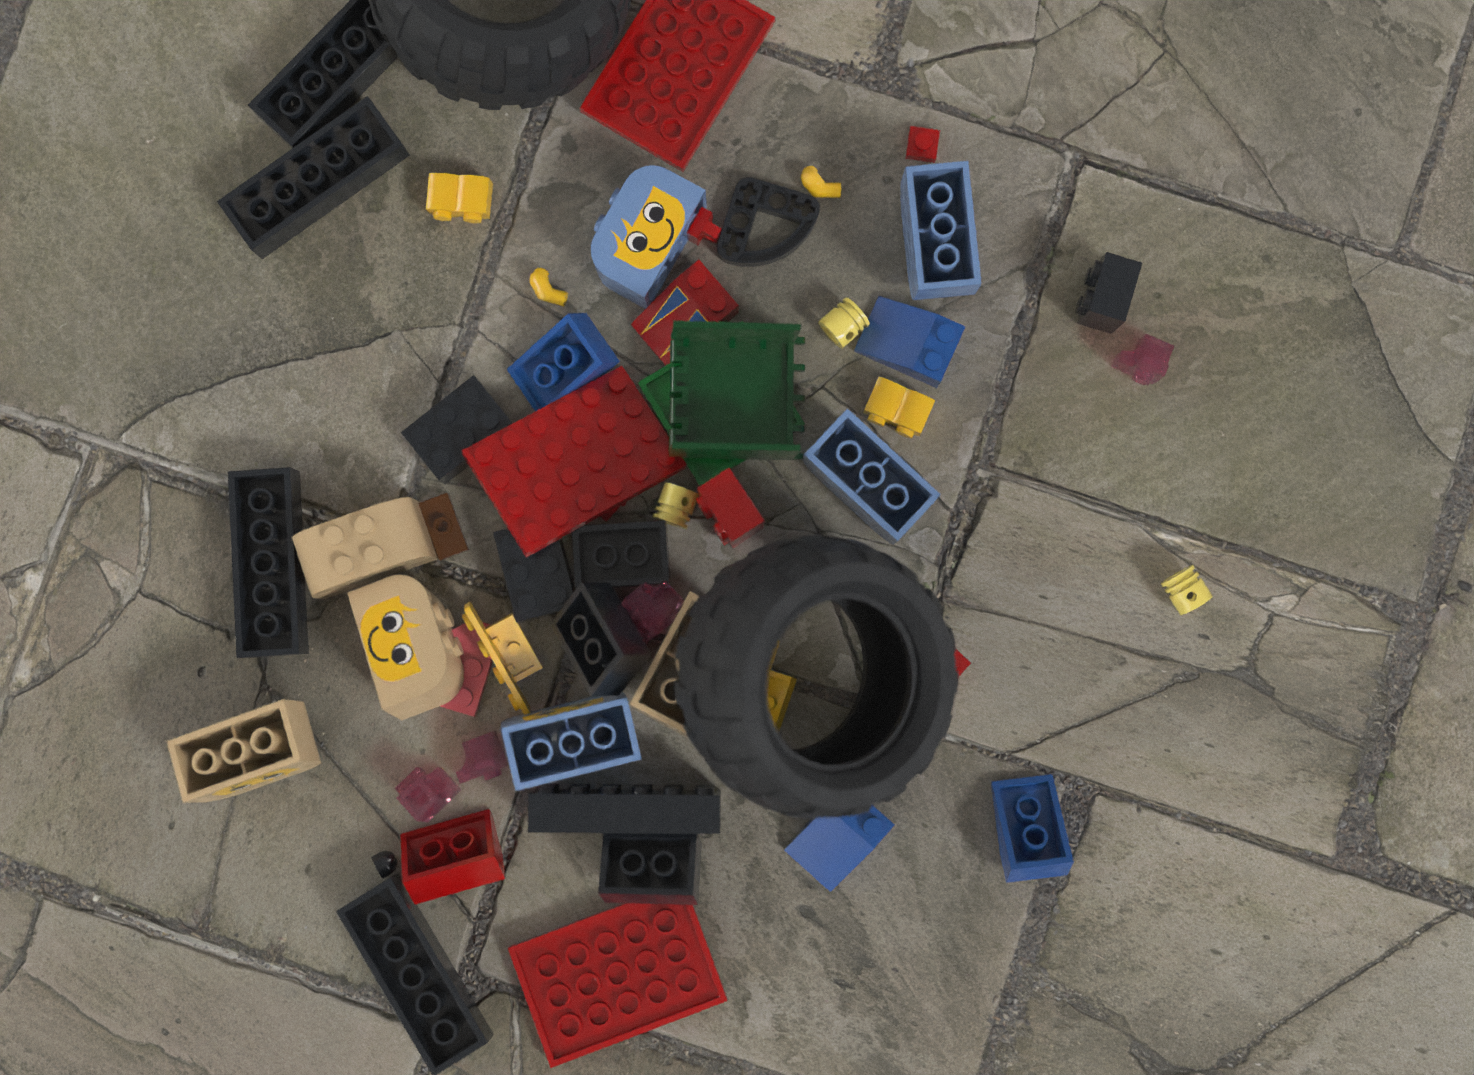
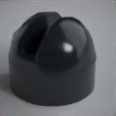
[371,851,398,879]

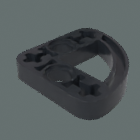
[717,177,820,267]

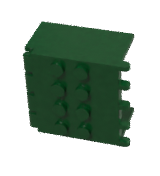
[669,321,805,460]

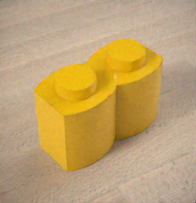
[426,173,493,223]
[863,377,935,439]

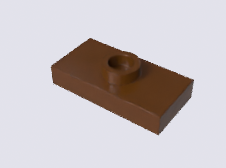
[419,493,469,561]

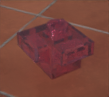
[1111,334,1174,385]
[621,580,685,643]
[456,731,508,784]
[395,767,462,823]

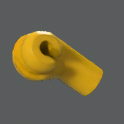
[800,166,841,198]
[530,267,568,307]

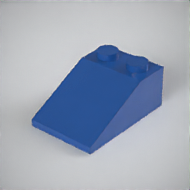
[854,296,966,388]
[507,313,620,411]
[991,774,1074,883]
[784,805,895,892]

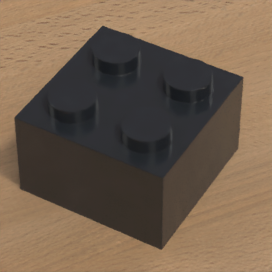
[1075,252,1142,334]

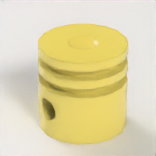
[818,297,870,349]
[652,482,699,529]
[1161,565,1213,615]

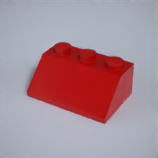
[400,809,505,905]

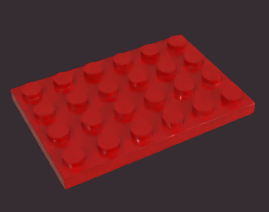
[579,0,776,172]
[462,366,687,557]
[508,903,728,1068]

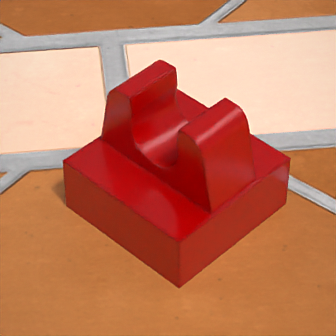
[687,207,721,246]

